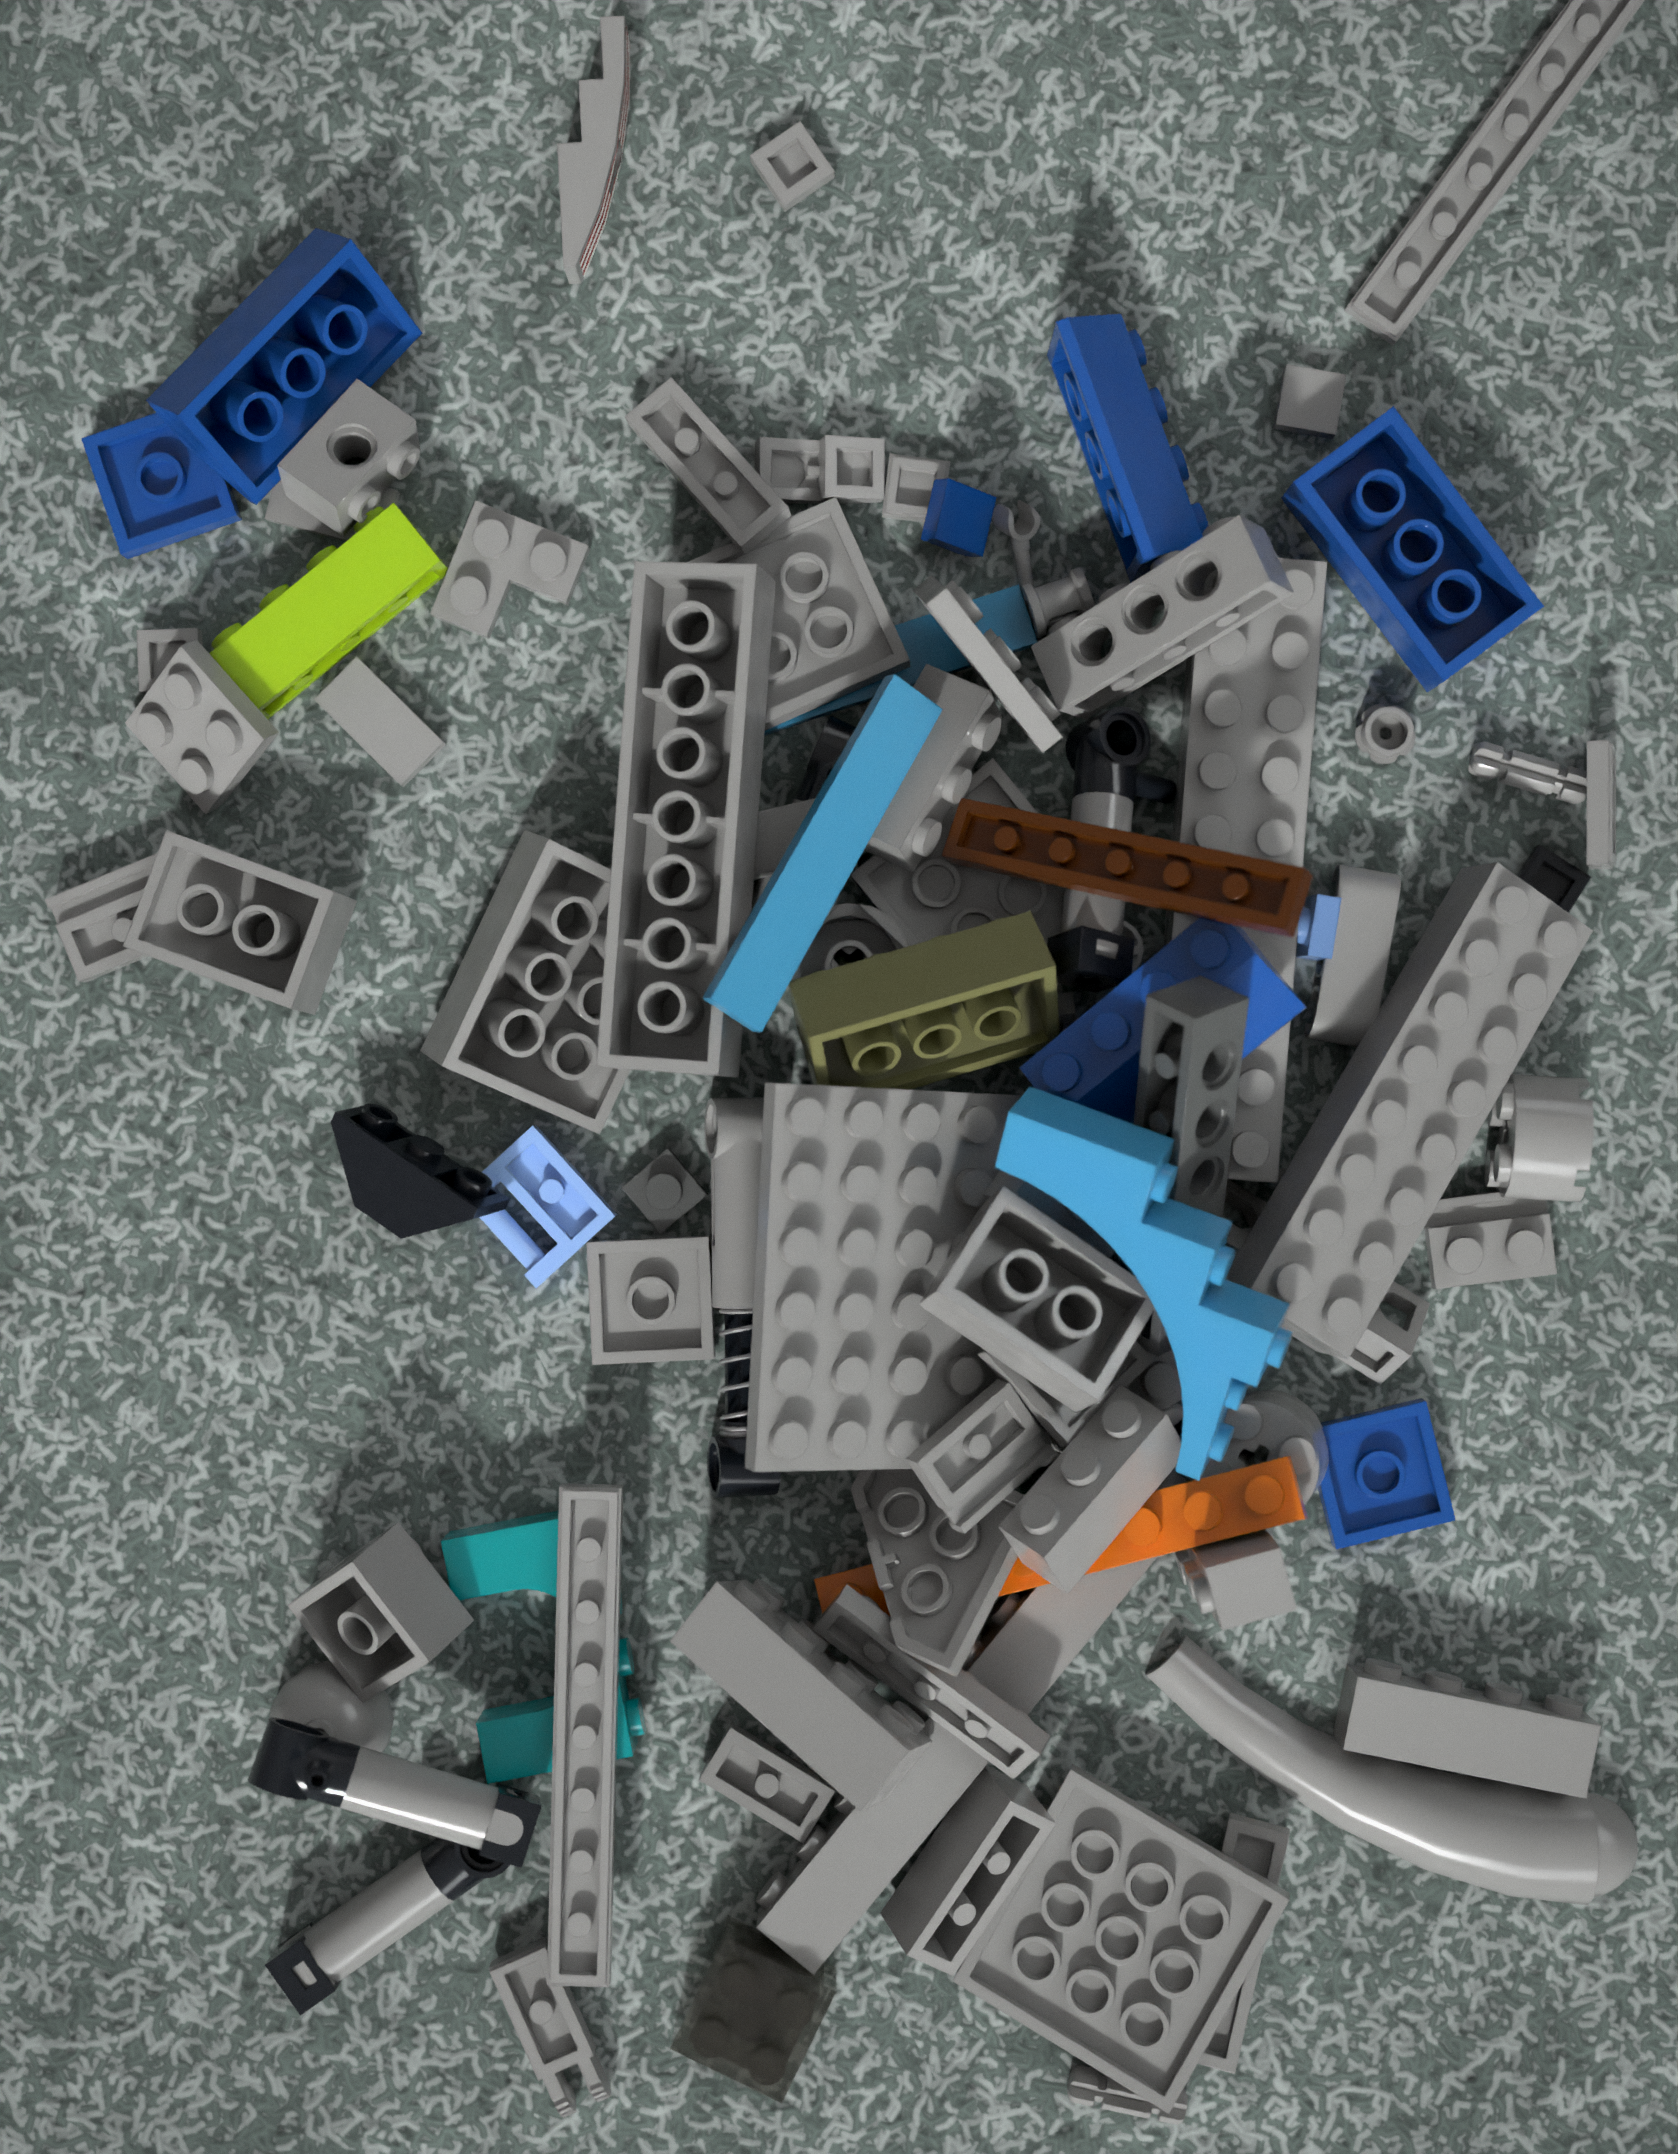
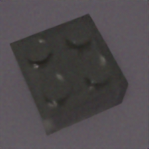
[670,1915,837,2103]

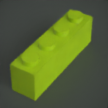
[209,503,448,719]

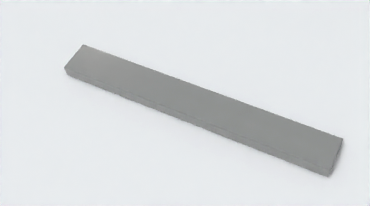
[1344,0,1645,346]
[547,1483,623,1987]

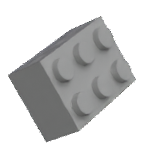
[918,1186,1155,1412]

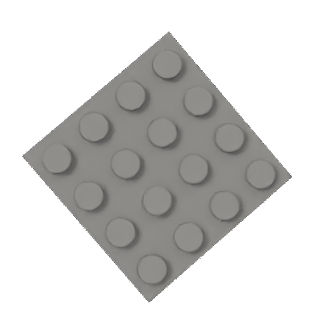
[953,1764,1290,2114]

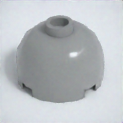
[269,1660,393,1753]

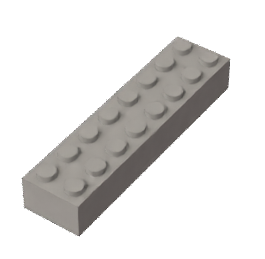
[596,561,776,1078]
[1226,862,1593,1359]

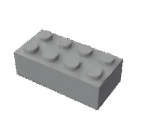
[670,1578,932,1812]

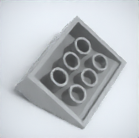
[420,829,630,1134]

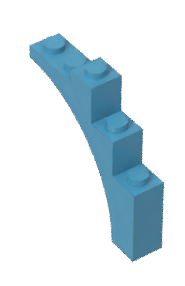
[995,1087,1293,1481]

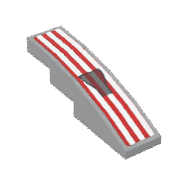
[557,15,630,284]

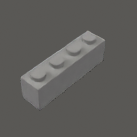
[1333,1658,1601,1799]

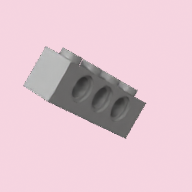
[1031,515,1294,720]

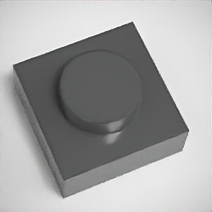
[621,1148,708,1234]

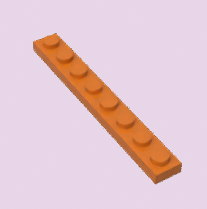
[814,1456,1308,1616]

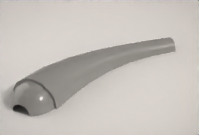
[1145,1635,1638,1905]

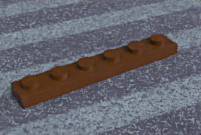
[942,798,1313,938]

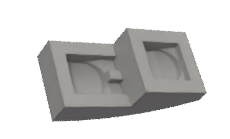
[755,435,885,504]

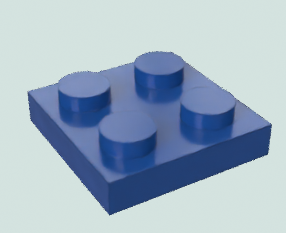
[81,413,242,559]
[1318,1398,1456,1550]

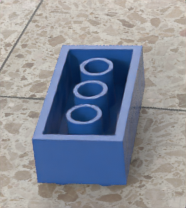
[1281,406,1544,692]

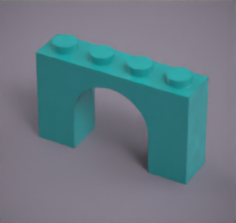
[441,1510,646,1784]

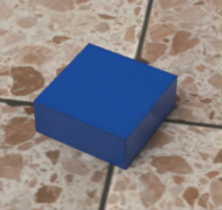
[921,478,997,557]

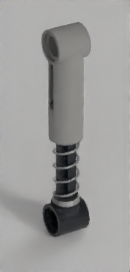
[704,1097,781,1498]

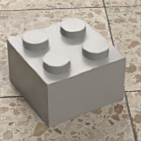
[287,1522,474,1703]

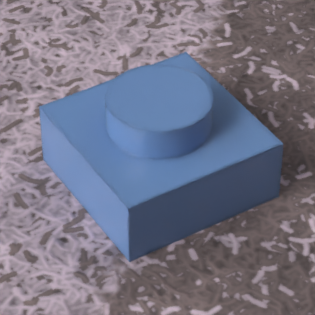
[1296,894,1342,961]

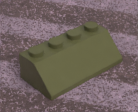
[788,911,1060,1090]

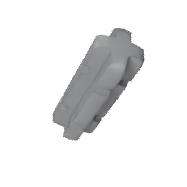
[1468,741,1587,804]
[1067,2065,1188,2125]

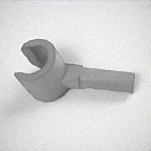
[992,500,1040,587]

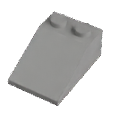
[123,830,357,1015]

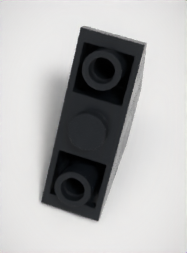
[331,1103,510,1239]

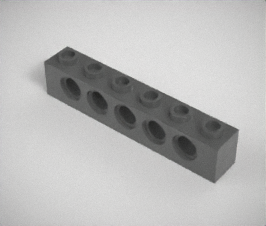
[1119,975,1249,1357]

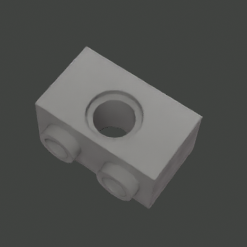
[277,379,421,537]

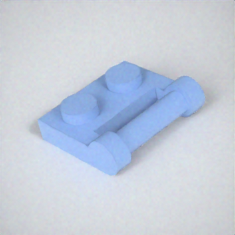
[479,1125,617,1289]

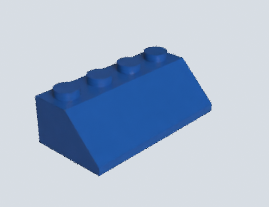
[146,228,422,505]
[1047,314,1209,583]
[1019,917,1307,1124]

